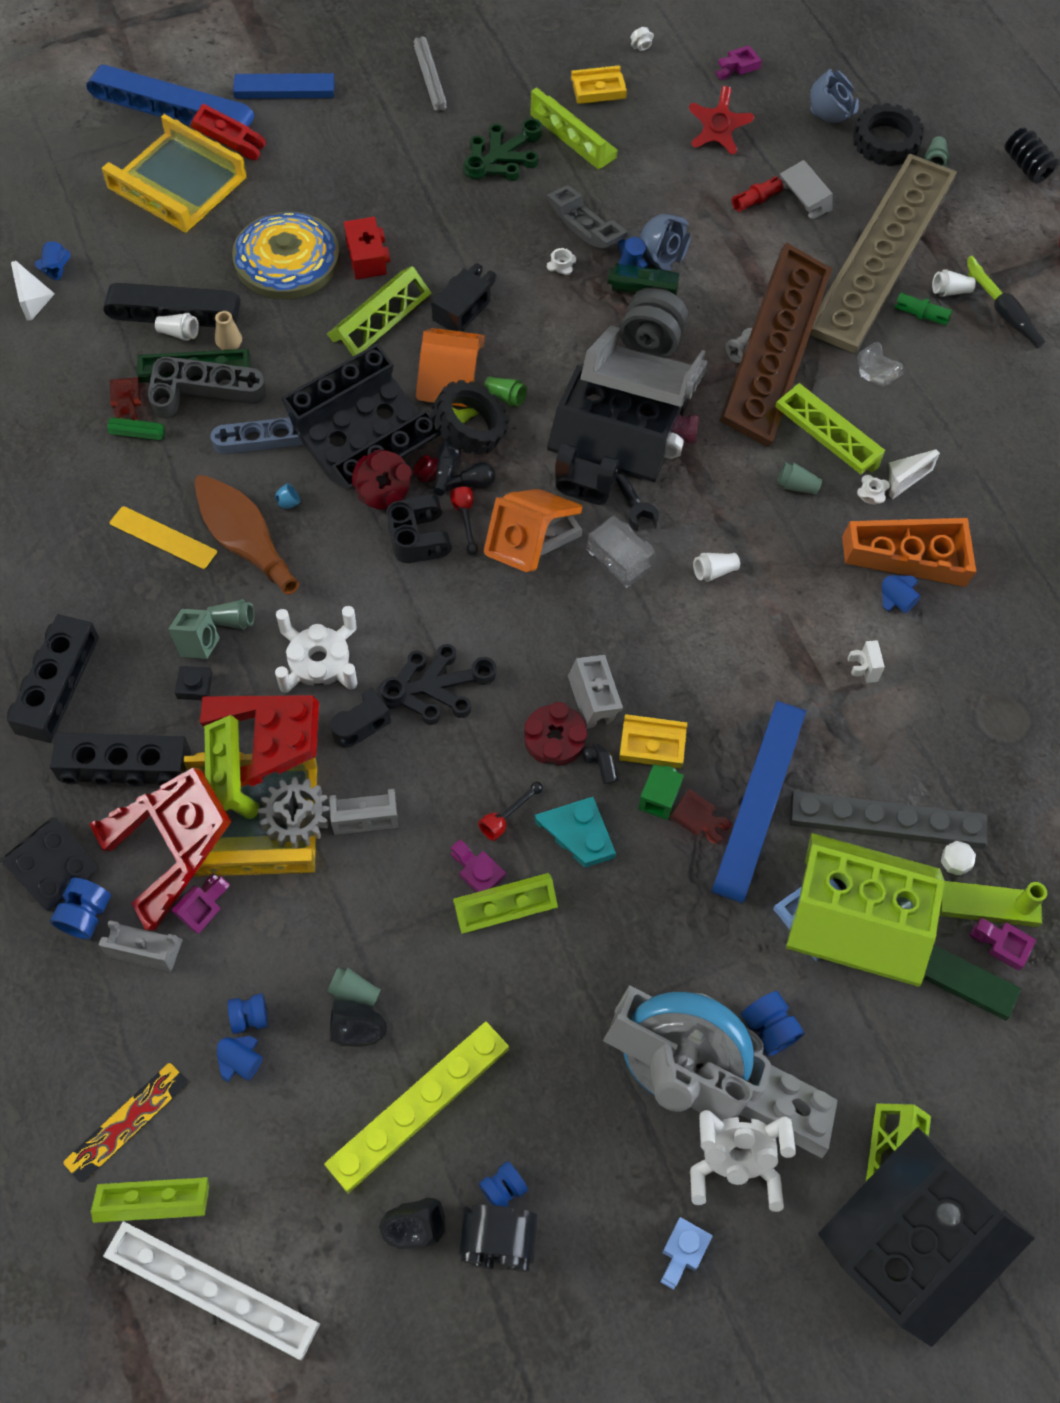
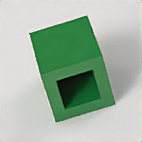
[638,764,684,821]

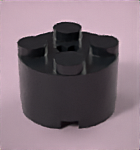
[459,1205,538,1272]

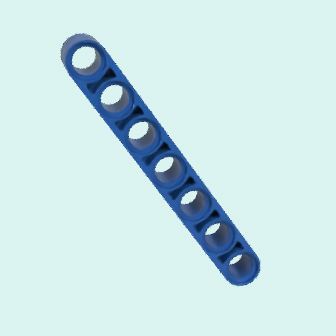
[86,64,255,127]
[711,700,807,904]

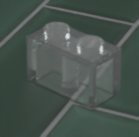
[587,515,656,589]

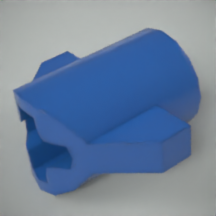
[617,237,648,268]
[35,241,70,280]
[882,575,921,613]
[217,1036,263,1083]

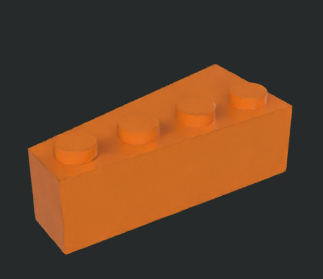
[842,518,976,587]

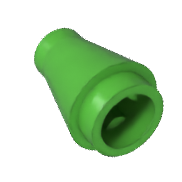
[484,376,527,407]

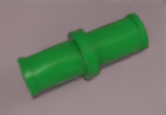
[895,292,953,327]

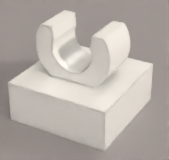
[848,640,885,683]

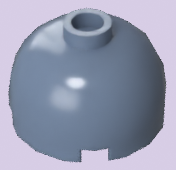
[810,69,859,124]
[640,214,691,270]

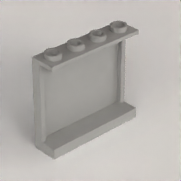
[580,325,708,407]

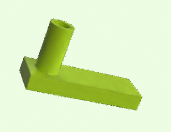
[204,715,260,819]
[939,881,1047,927]

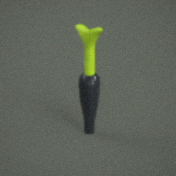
[967,256,1045,348]
[433,407,479,496]

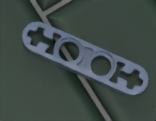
[210,417,304,454]

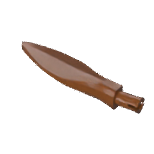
[195,475,299,595]

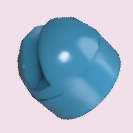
[275,483,301,509]

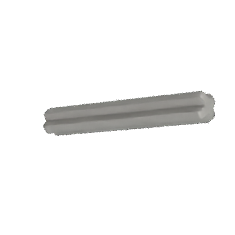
[414,36,447,112]

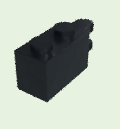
[431,263,497,332]

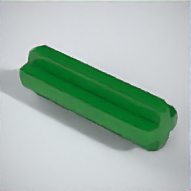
[107,417,165,440]

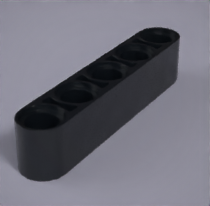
[103,283,241,327]

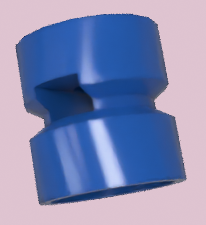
[50,877,112,940]
[741,991,805,1057]

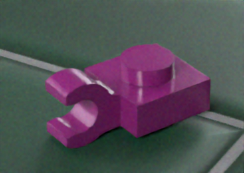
[715,45,762,80]
[450,839,506,892]
[171,873,230,934]
[969,918,1036,971]

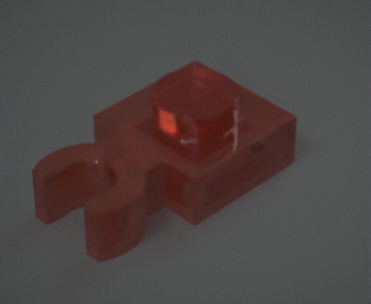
[110,377,141,420]
[670,789,732,844]

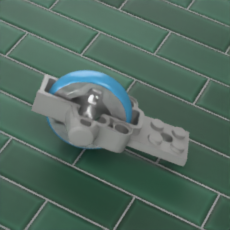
[603,985,838,1158]

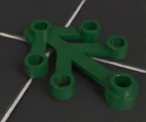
[463,118,542,181]

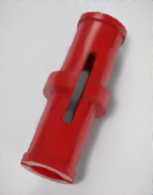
[731,176,783,212]

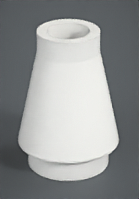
[932,269,976,297]
[155,313,199,341]
[693,553,740,582]

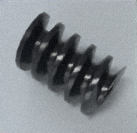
[1004,127,1060,183]

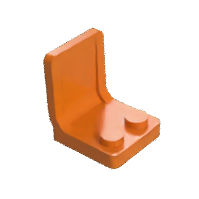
[416,328,485,407]
[484,489,583,572]

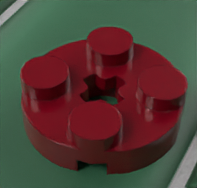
[352,450,412,510]
[524,702,587,766]

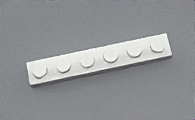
[103,1221,320,1361]

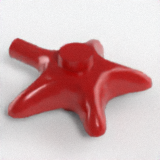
[689,86,754,154]

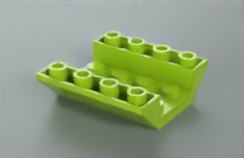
[786,833,945,987]

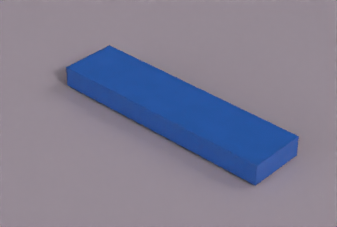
[233,73,335,99]

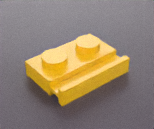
[571,66,627,104]
[619,714,687,769]

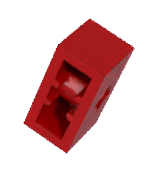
[343,216,390,280]

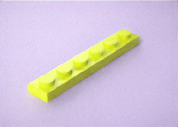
[324,1021,509,1194]

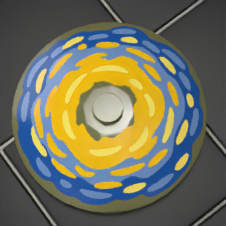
[232,211,340,299]

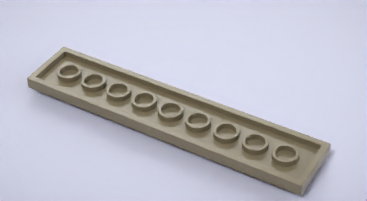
[810,153,957,354]

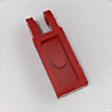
[190,103,266,161]

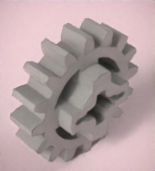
[258,777,331,849]

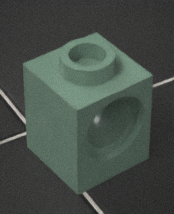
[168,609,220,659]

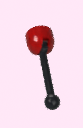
[449,487,478,555]
[478,781,543,841]

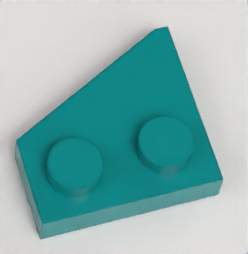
[534,797,616,868]

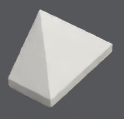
[11,261,55,321]
[889,449,940,499]

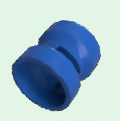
[228,993,269,1034]
[478,1161,529,1207]

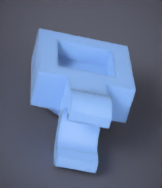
[661,1217,713,1290]

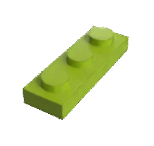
[453,873,558,934]
[91,1177,209,1223]

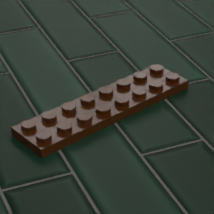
[719,242,832,447]

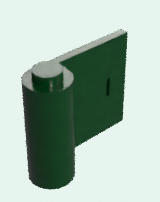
[607,263,680,295]

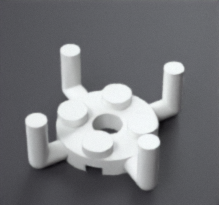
[275,606,358,693]
[690,1110,796,1212]

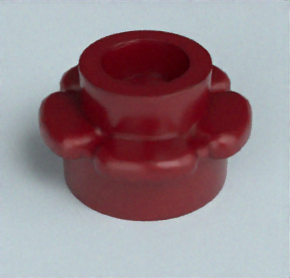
[413,455,438,483]

